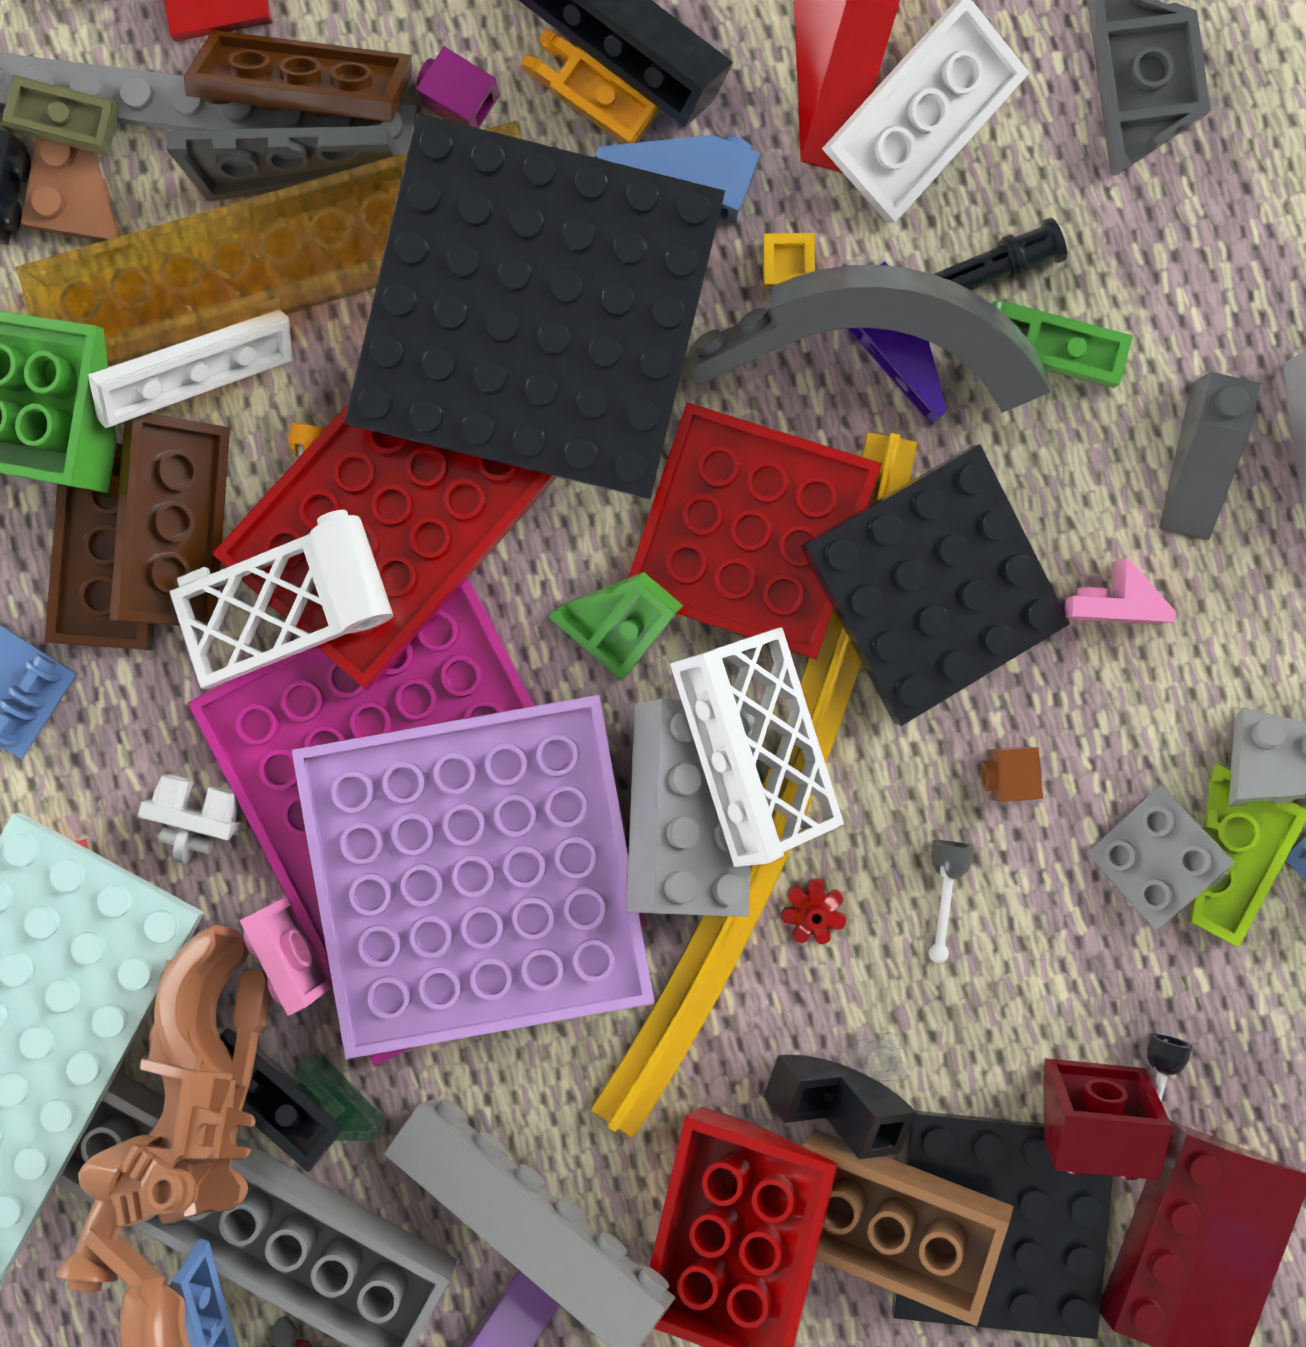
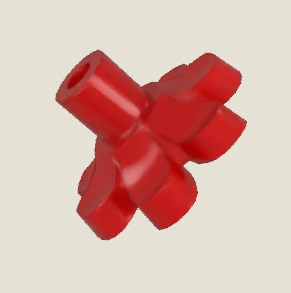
[781,878,847,944]

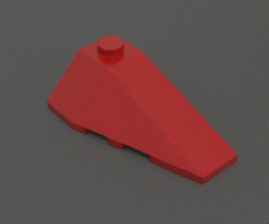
[794,0,900,174]

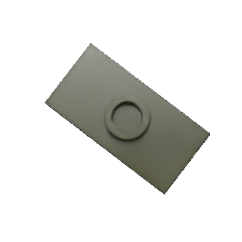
[1,74,120,156]

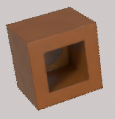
[981,746,1043,802]

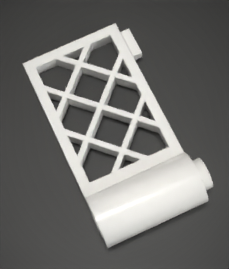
[169,510,394,689]

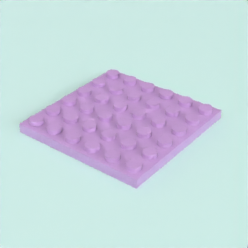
[292,695,655,1059]

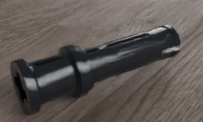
[934,217,1067,291]

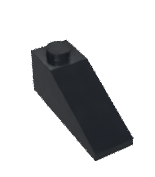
[220,1028,345,1172]

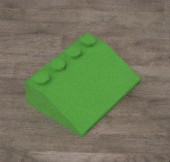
[0,311,117,493]

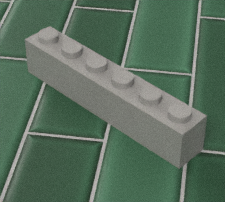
[384,1099,676,1347]

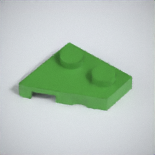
[549,572,683,680]

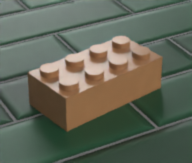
[803,1130,1014,1326]

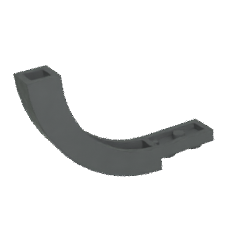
[687,265,1050,413]

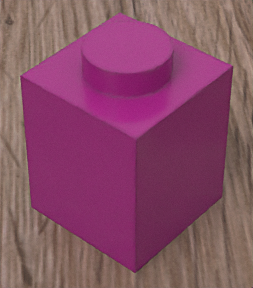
[416,46,500,128]

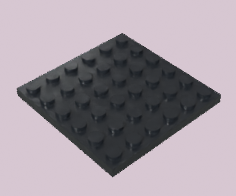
[344,113,725,500]

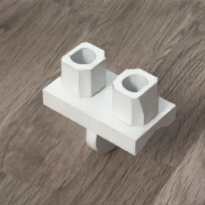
[137,774,243,864]

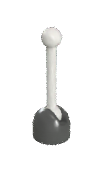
[929,840,974,963]

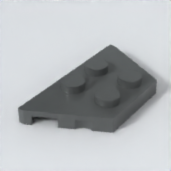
[1087,0,1211,176]

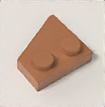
[20,138,122,245]

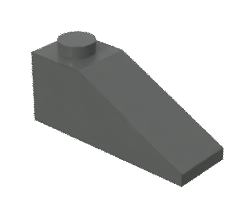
[1159,372,1261,540]

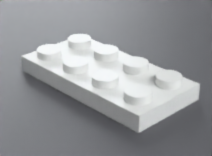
[822,0,1029,223]

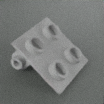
[1088,785,1235,931]

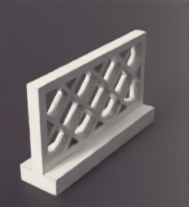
[670,627,844,867]

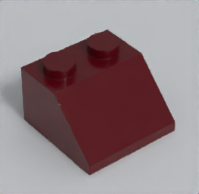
[1043,1058,1172,1180]

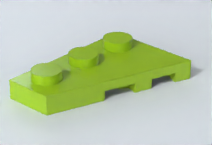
[1188,763,1306,947]

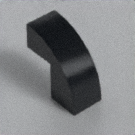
[763,1055,916,1159]

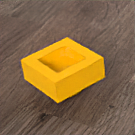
[762,233,815,289]

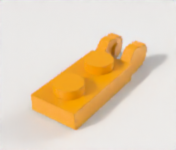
[520,29,661,144]

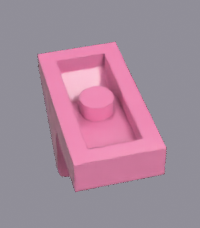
[1061,558,1176,624]

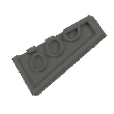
[166,126,402,201]

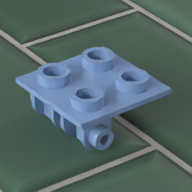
[0,624,78,759]

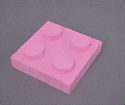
[240,896,333,1016]

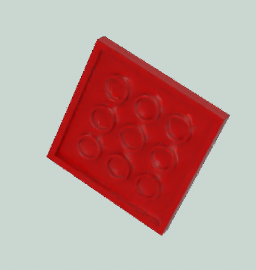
[628,402,882,660]

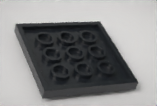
[800,444,1070,726]
[892,1110,1113,1339]

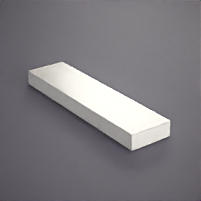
[88,309,293,428]

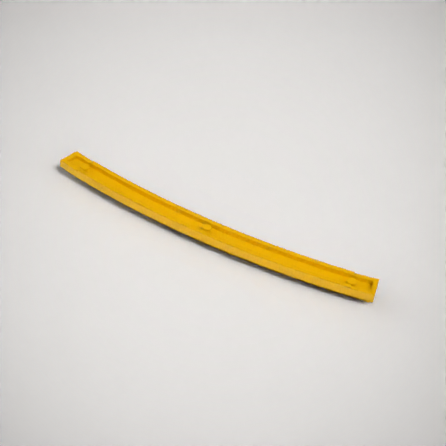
[591,432,917,1138]

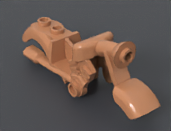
[55,925,272,1347]

